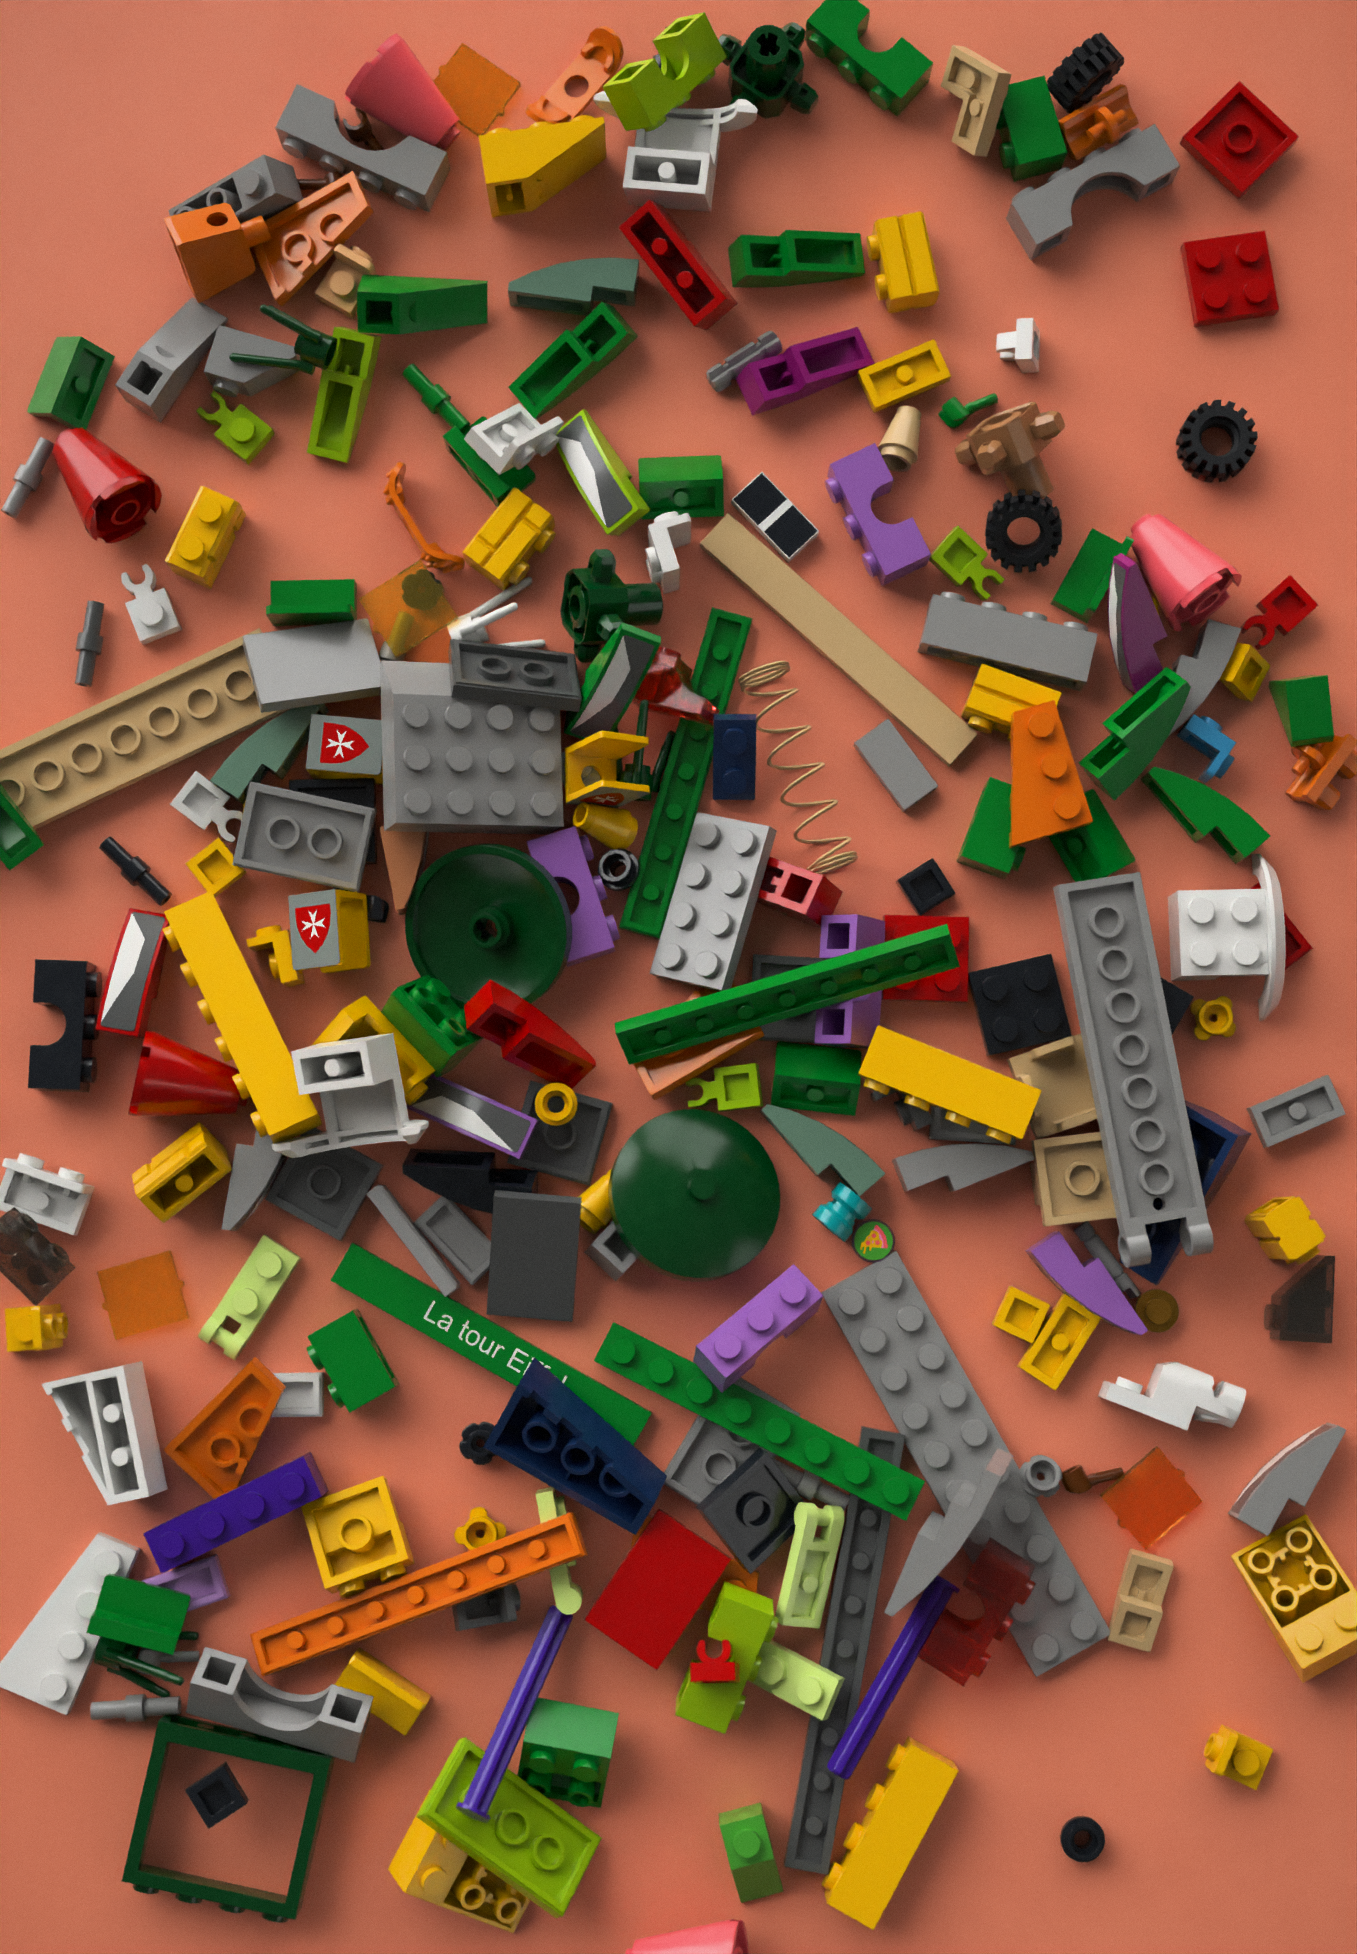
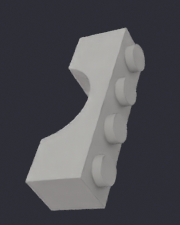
[275,84,450,212]
[1006,124,1180,260]
[186,1647,374,1763]

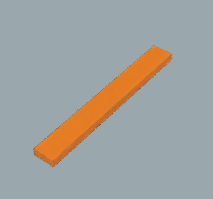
[250,1512,588,1677]

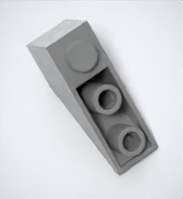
[168,155,303,223]
[115,297,228,423]

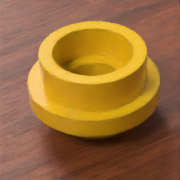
[534,1083,578,1126]

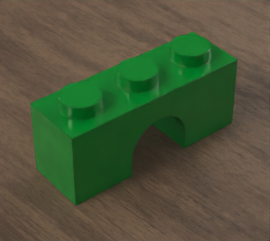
[804,0,933,117]

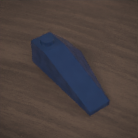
[1120,1100,1251,1285]

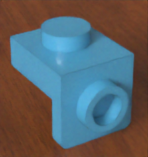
[1177,714,1236,784]

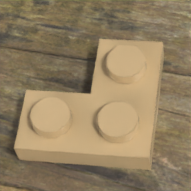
[941,45,1012,157]

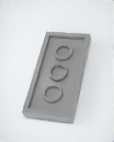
[650,812,777,992]

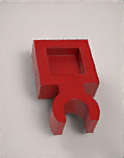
[1240,575,1318,650]

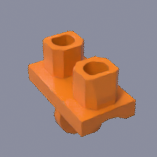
[1058,84,1139,161]
[1285,734,1357,810]

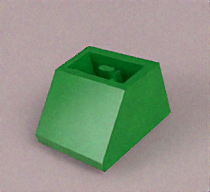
[381,975,484,1078]
[517,1697,619,1808]

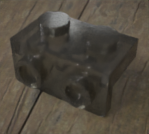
[0,1207,76,1306]

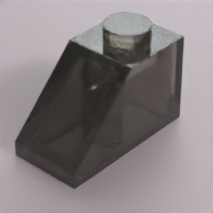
[1264,1255,1335,1343]

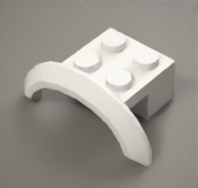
[593,91,758,212]
[1168,854,1286,1021]
[271,1033,429,1158]

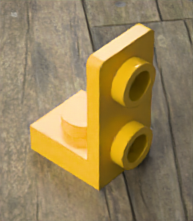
[5,1304,68,1352]

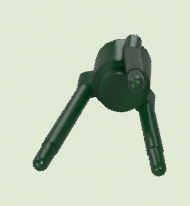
[229,304,337,375]
[613,699,675,802]
[94,1631,199,1697]

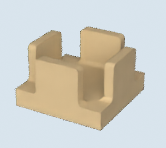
[1007,1033,1097,1139]
[1030,1132,1116,1227]

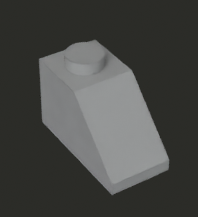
[204,325,300,397]

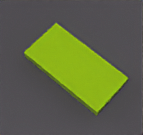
[416,1737,602,1918]

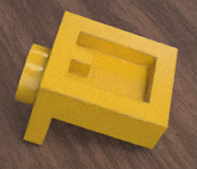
[246,925,305,987]
[1204,1724,1274,1790]

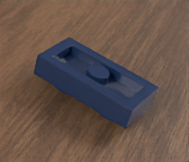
[713,714,757,800]

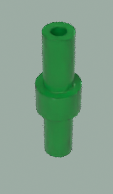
[402,363,470,432]

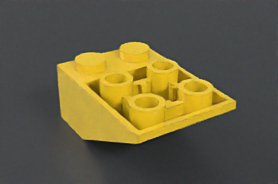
[479,115,607,217]
[1231,1514,1357,1683]
[388,1789,530,1933]

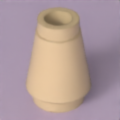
[878,406,922,472]

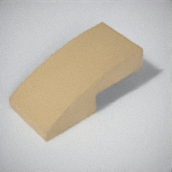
[1107,1548,1174,1653]

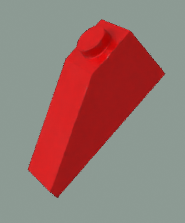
[756,856,843,928]

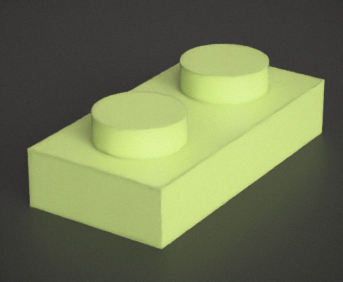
[747,1640,845,1721]

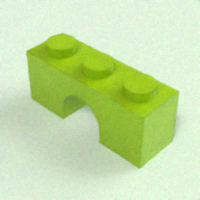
[603,12,727,132]
[676,1581,778,1734]

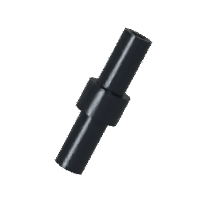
[99,836,172,906]

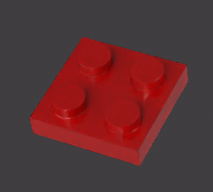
[1180,81,1299,199]
[1180,231,1279,327]
[881,915,969,1003]

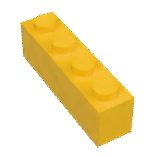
[858,1025,1042,1145]
[822,1736,959,1930]

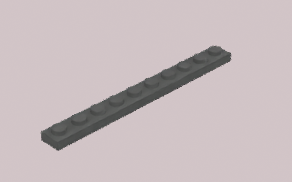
[784,1426,905,1875]

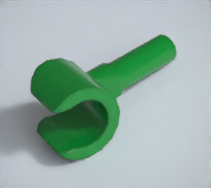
[938,393,998,429]

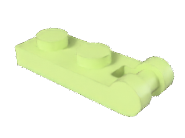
[198,1235,302,1360]
[535,1487,583,1615]
[775,1502,845,1629]

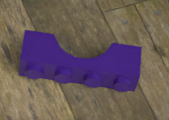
[143,1452,329,1574]

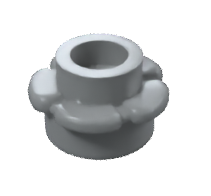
[1020,1455,1062,1497]

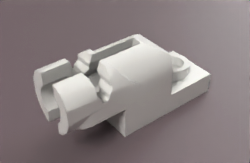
[1098,1362,1246,1431]

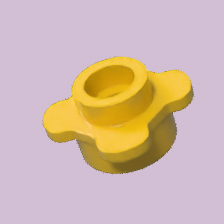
[1190,996,1236,1041]
[454,1507,506,1550]

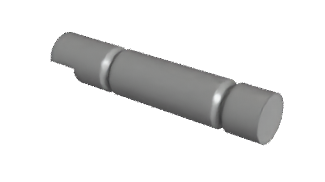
[1074,1221,1141,1299]

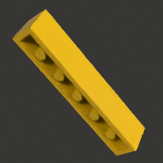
[163,891,322,1144]

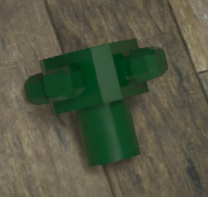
[718,22,819,119]
[560,549,663,663]

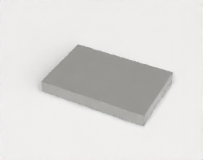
[243,618,381,713]
[232,781,377,892]
[664,1377,800,1505]

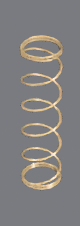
[738,660,859,875]

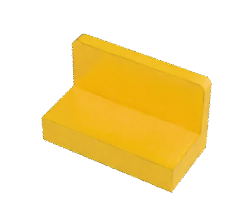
[334,1647,431,1736]

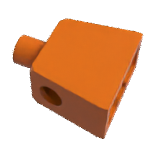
[164,203,271,303]

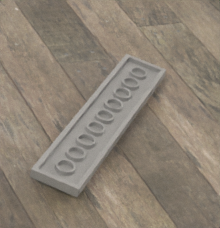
[821,1251,1110,1677]

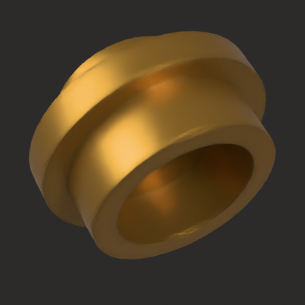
[1135,1289,1179,1333]

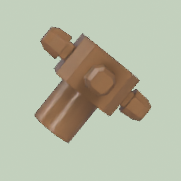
[955,402,1065,499]

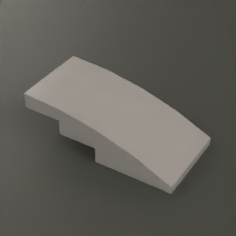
[884,1448,1014,1617]

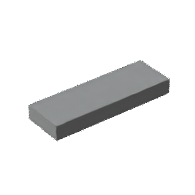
[366,1184,461,1297]

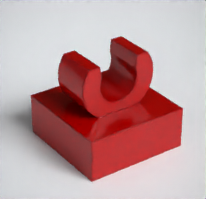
[690,1640,740,1684]

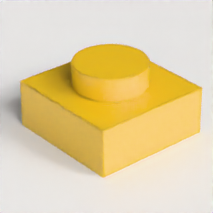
[1219,643,1271,702]
[185,837,247,898]
[991,1286,1050,1344]

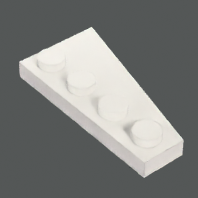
[0,1532,140,1715]

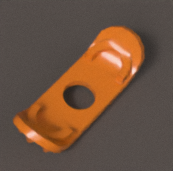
[525,26,624,124]
[383,461,465,574]

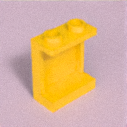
[311,995,435,1106]

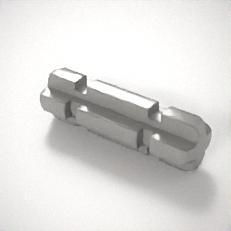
[706,331,782,392]

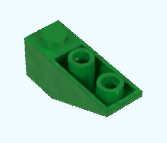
[357,274,488,335]

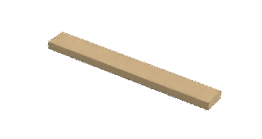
[700,513,978,767]

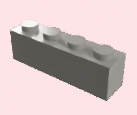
[917,592,1098,691]

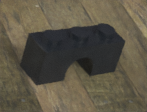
[28,959,102,1092]

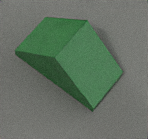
[1269,675,1334,747]

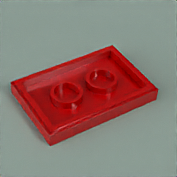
[584,1508,731,1670]

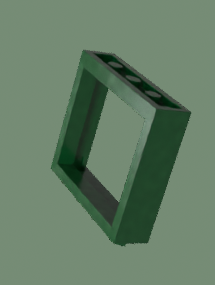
[122,1715,335,1923]

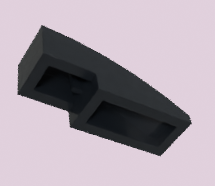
[402,1148,538,1214]

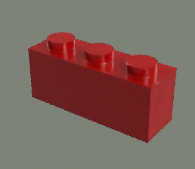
[618,199,738,331]

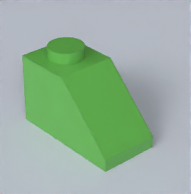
[719,1802,783,1903]

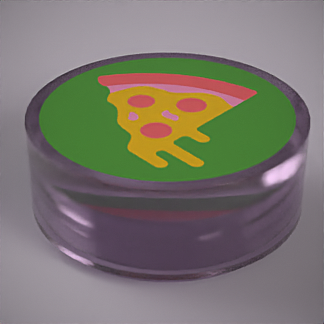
[851,1219,895,1263]

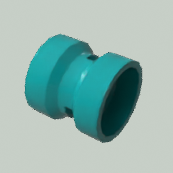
[812,1182,872,1242]

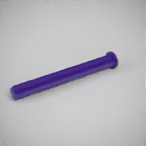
[827,1575,960,1780]
[456,1605,573,1823]

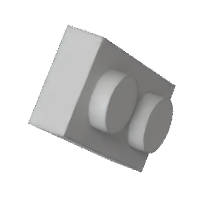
[1246,1075,1346,1148]

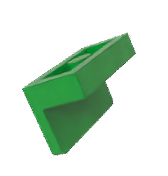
[27,336,115,429]
[443,416,536,507]
[638,455,724,520]
[1050,528,1134,623]
[266,579,357,626]
[1049,789,1135,882]
[770,1041,861,1116]
[86,1574,191,1655]

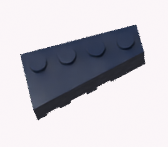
[484,1358,667,1535]

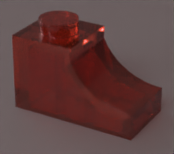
[632,647,720,726]

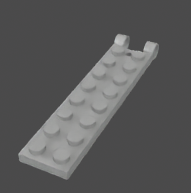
[1053,872,1214,1268]

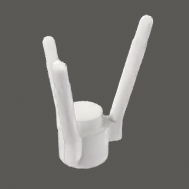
[447,577,546,649]

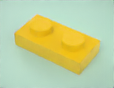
[857,339,951,413]
[1017,1294,1101,1391]

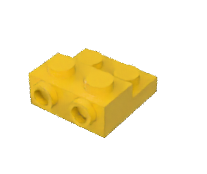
[301,1476,415,1598]

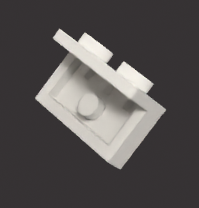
[464,403,564,475]
[645,511,691,594]
[0,1153,95,1235]

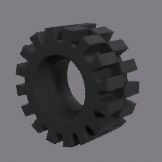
[1047,33,1124,113]
[1176,400,1258,483]
[985,489,1062,573]

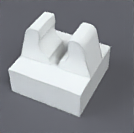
[996,318,1040,373]

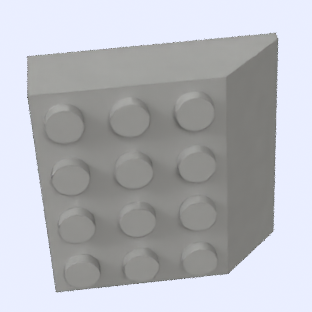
[380,660,564,835]

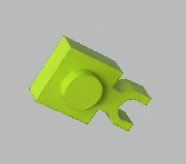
[196,391,275,465]
[929,526,1005,601]
[686,1063,763,1112]

